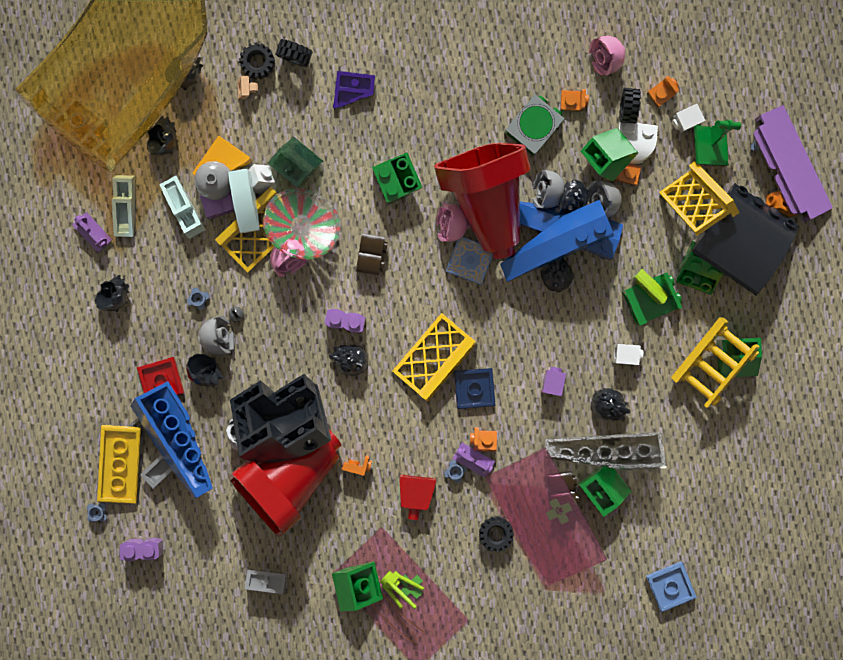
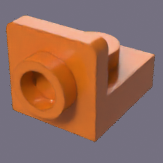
[647,76,680,108]
[560,89,589,112]
[614,163,641,185]
[766,190,796,217]
[470,428,497,452]
[342,455,372,476]

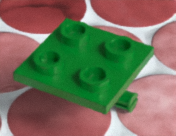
[694,119,742,166]

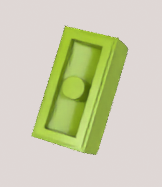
[632,269,669,305]

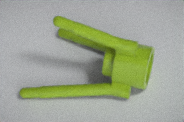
[380,571,424,609]

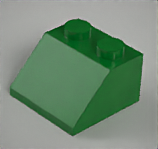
[332,562,383,611]

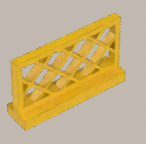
[659,161,740,236]
[215,187,302,273]
[393,313,477,401]

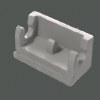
[245,570,287,595]

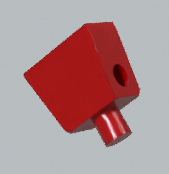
[399,474,436,520]

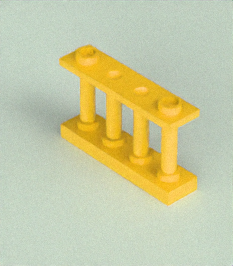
[671,317,760,408]

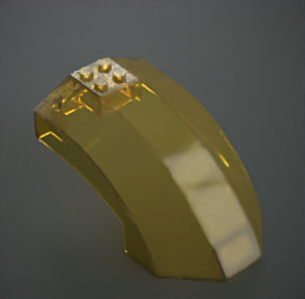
[15,0,208,173]

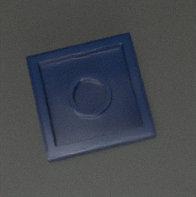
[454,368,496,409]

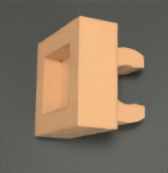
[237,76,258,99]

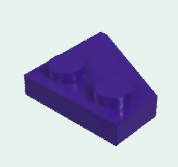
[333,71,376,108]

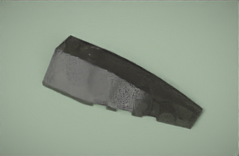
[545,432,666,470]

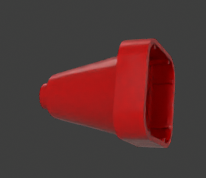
[434,143,531,259]
[228,430,342,536]

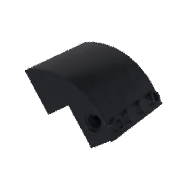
[691,183,798,296]
[230,374,331,463]

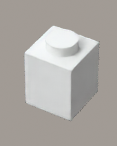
[672,104,705,133]
[249,164,275,194]
[613,344,643,365]

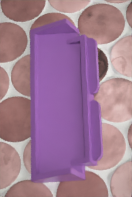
[753,105,833,222]

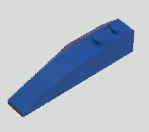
[500,200,615,282]
[520,201,623,260]
[130,381,213,499]

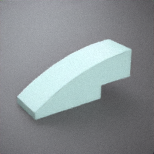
[228,169,260,233]
[112,175,136,237]
[159,176,206,239]

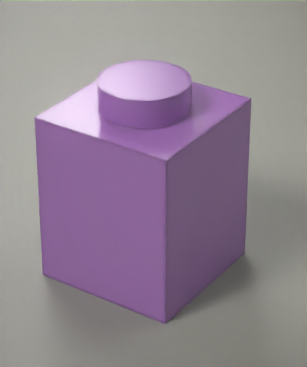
[541,367,566,396]

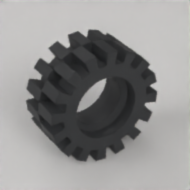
[275,39,313,67]
[239,42,275,80]
[619,87,641,124]
[479,516,514,552]

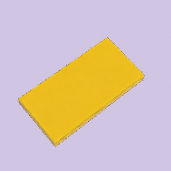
[97,425,141,504]

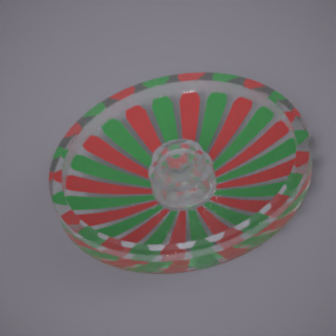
[263,189,341,259]

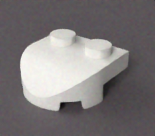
[618,121,658,164]

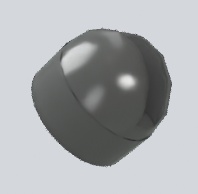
[229,307,244,322]

